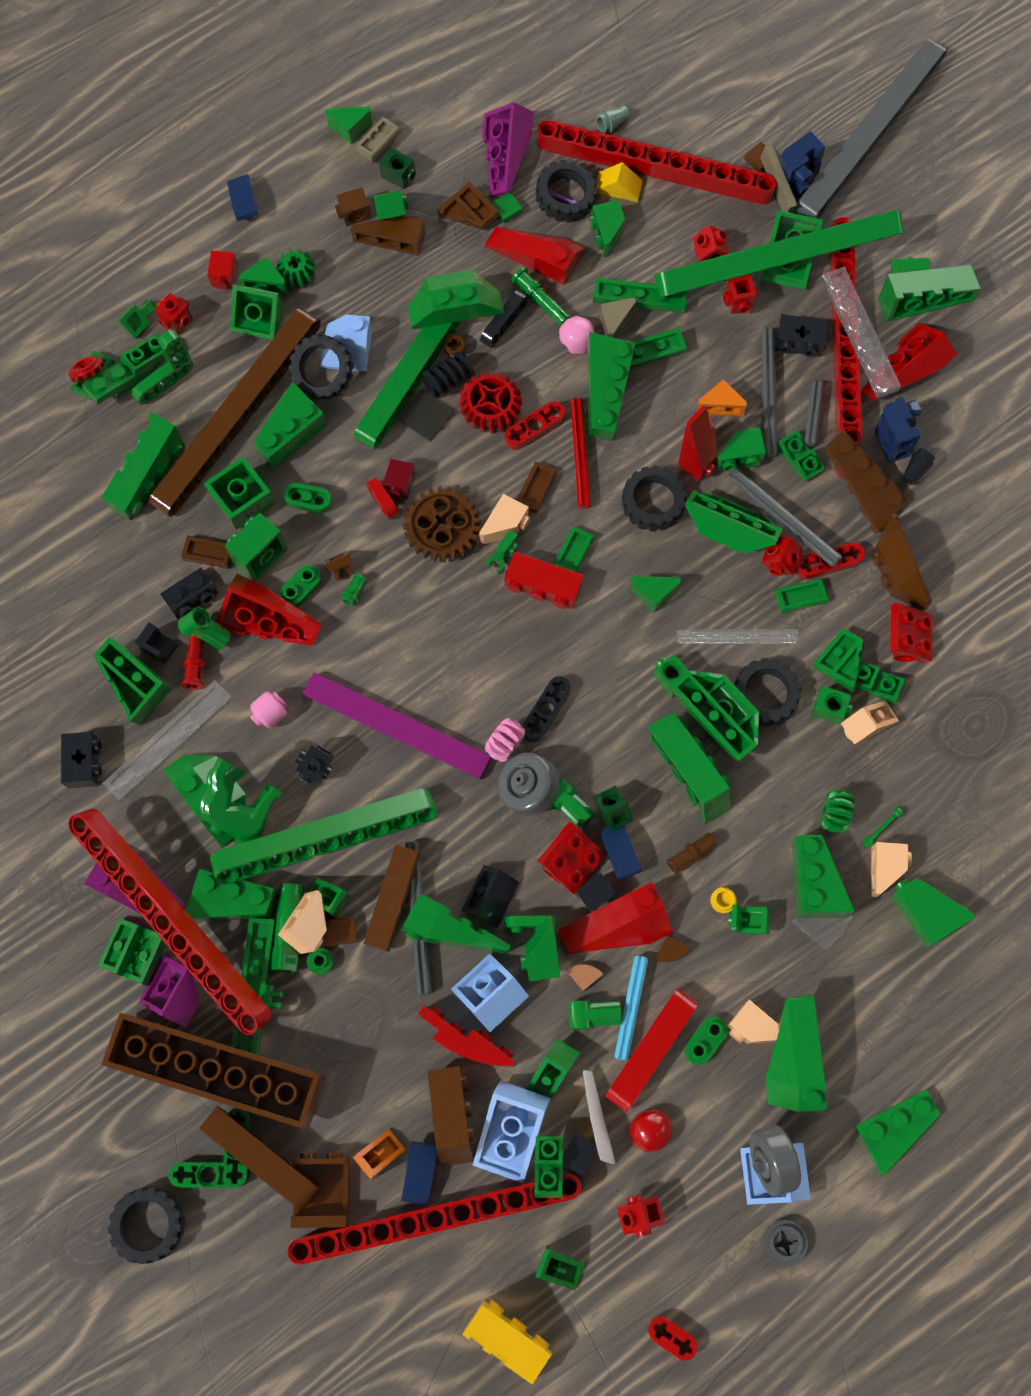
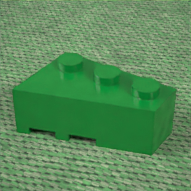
[253,382,327,470]
[93,636,173,726]
[792,835,855,919]
[186,869,279,923]

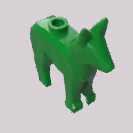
[199,757,283,845]

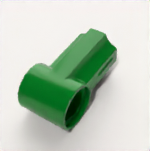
[178,607,231,650]
[551,778,595,829]
[568,1001,621,1030]

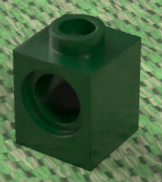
[379,147,416,189]
[593,785,634,832]

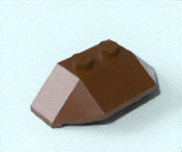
[872,514,932,611]

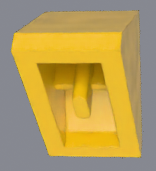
[596,163,643,202]

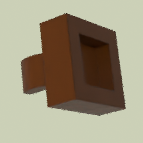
[324,551,353,581]

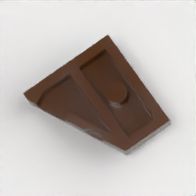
[437,182,500,230]

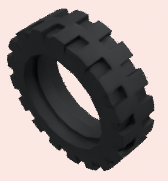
[535,160,597,222]
[289,334,354,400]
[622,466,687,532]
[734,658,801,727]
[108,1187,185,1264]

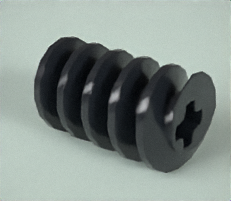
[422,352,475,398]

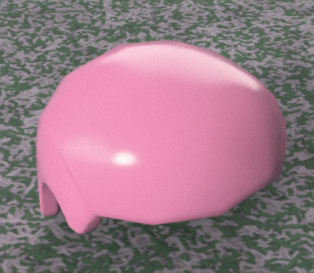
[559,316,595,354]

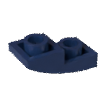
[227,174,259,222]
[599,826,642,881]
[401,1141,437,1205]

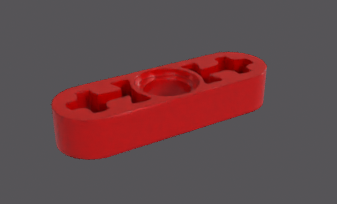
[505,401,565,450]
[795,542,865,580]

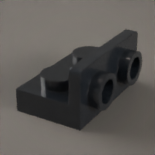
[160,567,218,619]

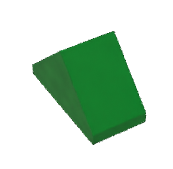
[325,106,372,144]
[239,257,288,296]
[630,576,681,612]
[307,877,351,919]
[536,1247,585,1290]

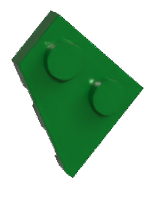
[813,628,864,692]

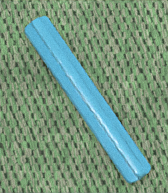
[614,956,648,1061]

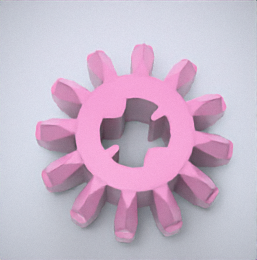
[485,718,525,762]

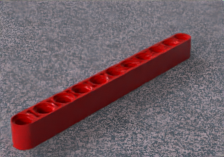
[537,120,777,205]
[829,217,862,445]
[68,808,271,1035]
[287,1174,581,1265]

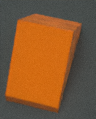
[697,379,747,417]
[353,1129,406,1179]

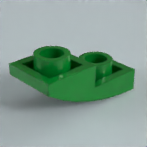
[777,430,825,481]
[856,662,906,704]
[535,1136,563,1198]

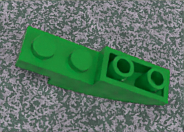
[82,332,165,405]

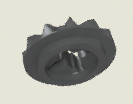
[763,1220,808,1266]

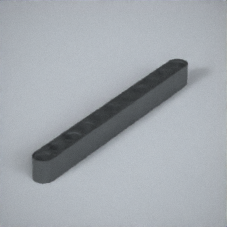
[795,38,948,219]

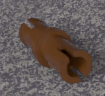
[666,832,718,874]

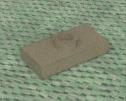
[355,116,401,163]

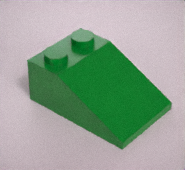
[760,210,823,290]

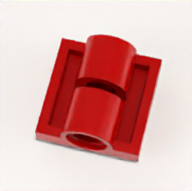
[890,603,933,664]
[537,822,606,895]

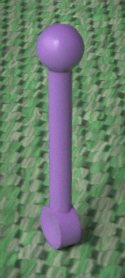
[548,189,578,204]

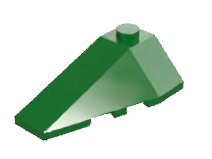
[401,894,511,954]
[765,995,827,1112]

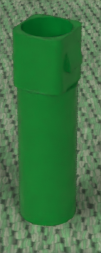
[271,883,304,973]

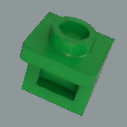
[728,905,771,935]

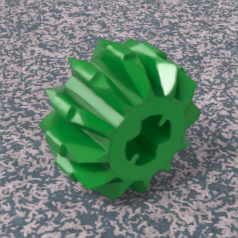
[277,248,316,288]
[820,789,855,833]

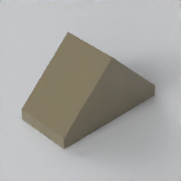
[600,298,637,338]

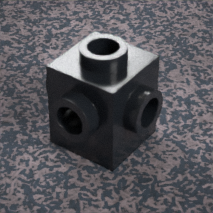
[295,742,335,784]

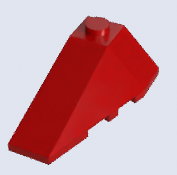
[861,323,957,401]
[216,574,322,646]
[557,882,673,954]

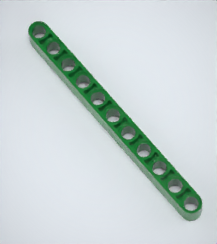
[655,209,905,298]

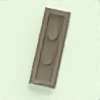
[760,144,797,213]

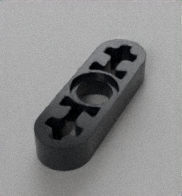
[480,290,529,348]
[522,676,571,742]

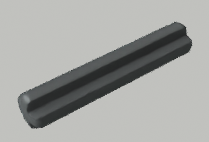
[804,380,824,447]

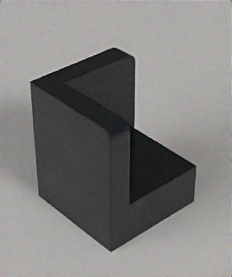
[135,622,178,664]
[575,873,616,912]
[563,1132,598,1176]

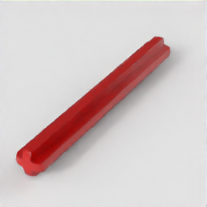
[570,398,591,509]

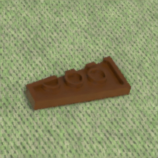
[824,430,909,534]

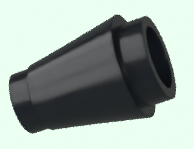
[902,448,935,485]

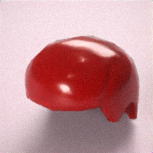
[629,1110,672,1152]

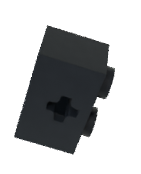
[775,314,828,357]
[61,732,102,789]

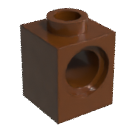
[335,187,372,226]

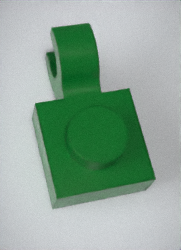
[116,299,157,338]
[486,530,519,575]

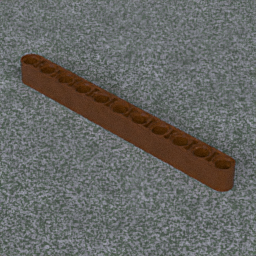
[149,308,321,517]

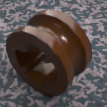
[444,335,465,359]

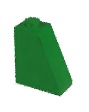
[890,878,975,948]

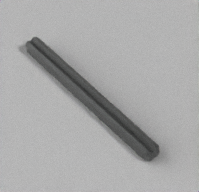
[761,327,777,458]
[728,468,842,566]
[405,841,432,995]

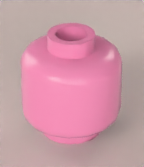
[250,691,288,728]

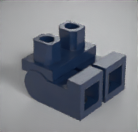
[780,131,825,199]
[875,397,922,464]

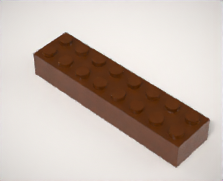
[101,1013,326,1129]

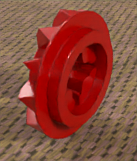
[68,356,105,382]

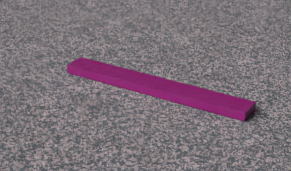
[302,673,491,780]

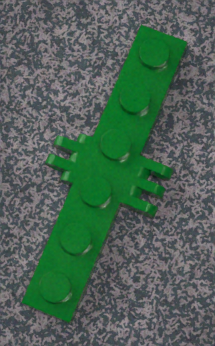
[231,917,284,1055]

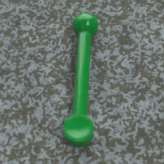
[862,808,903,848]

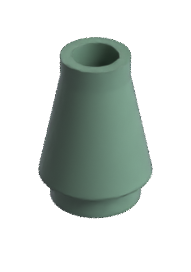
[596,106,630,133]

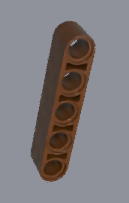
[199,1106,320,1212]

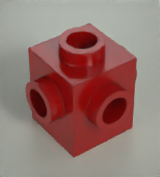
[692,225,730,262]
[723,275,758,314]
[155,293,193,335]
[761,537,803,576]
[617,1194,665,1238]

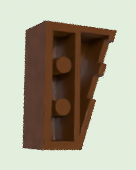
[428,1066,475,1167]

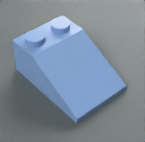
[473,1080,551,1183]

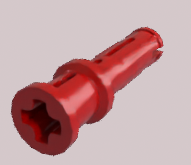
[181,635,206,690]

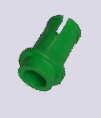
[341,574,368,606]

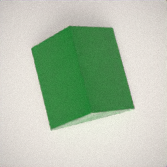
[230,284,284,340]

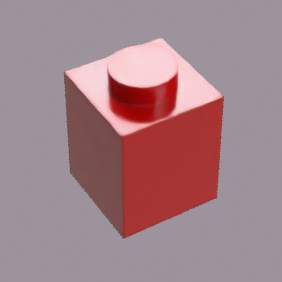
[207,250,238,289]

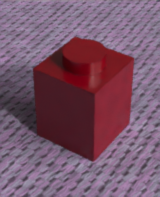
[383,458,415,499]

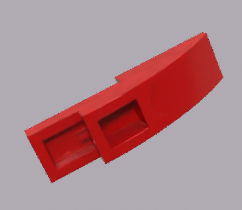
[418,1005,516,1067]

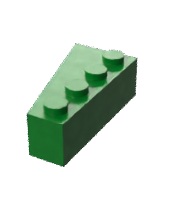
[878,265,980,322]
[587,332,635,441]
[101,412,185,521]
[648,712,732,825]

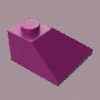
[138,956,199,1028]

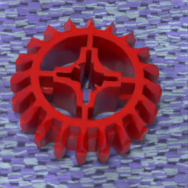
[459,371,523,434]

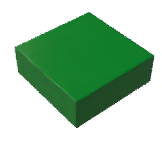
[491,192,523,223]

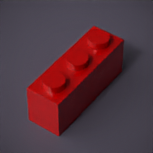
[504,551,584,609]

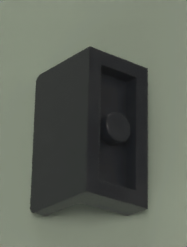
[461,865,519,928]

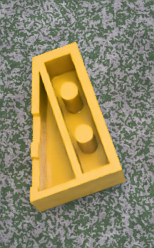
[462,1300,552,1384]

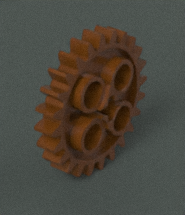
[403,486,481,563]

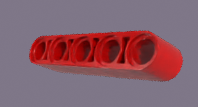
[604,988,699,1112]

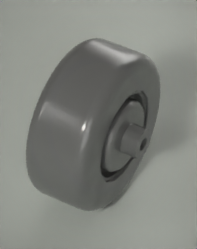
[497,753,560,816]
[750,1125,801,1197]

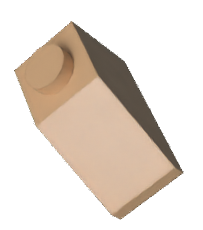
[479,494,530,544]
[841,700,899,745]
[871,842,912,898]
[278,890,327,954]
[727,1000,779,1044]

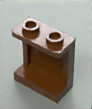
[291,1153,350,1228]

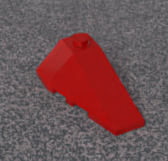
[485,227,586,285]
[678,405,718,482]

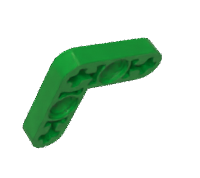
[132,330,193,405]
[169,1108,252,1188]

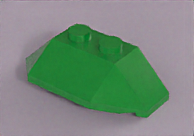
[408,269,504,330]
[685,490,783,554]
[670,670,759,762]
[163,754,247,848]

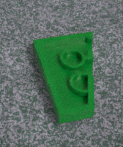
[855,1090,940,1176]

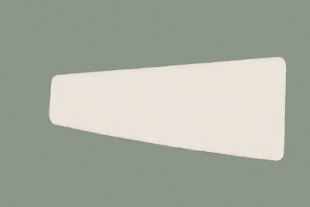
[583,1070,615,1164]

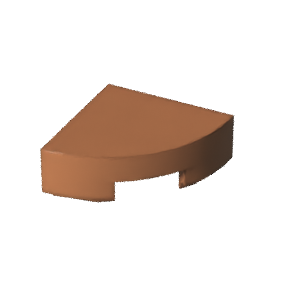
[566,964,603,991]

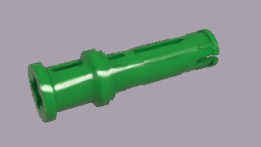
[511,267,571,326]

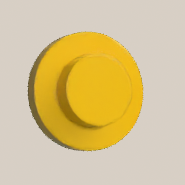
[710,887,737,914]

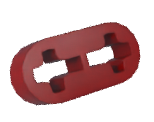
[365,477,399,520]
[648,1316,697,1361]

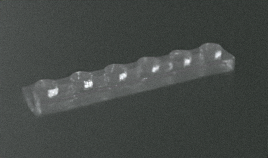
[822,267,901,398]
[102,680,233,803]

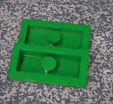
[98,918,166,986]

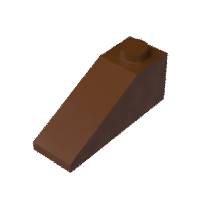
[351,215,426,256]

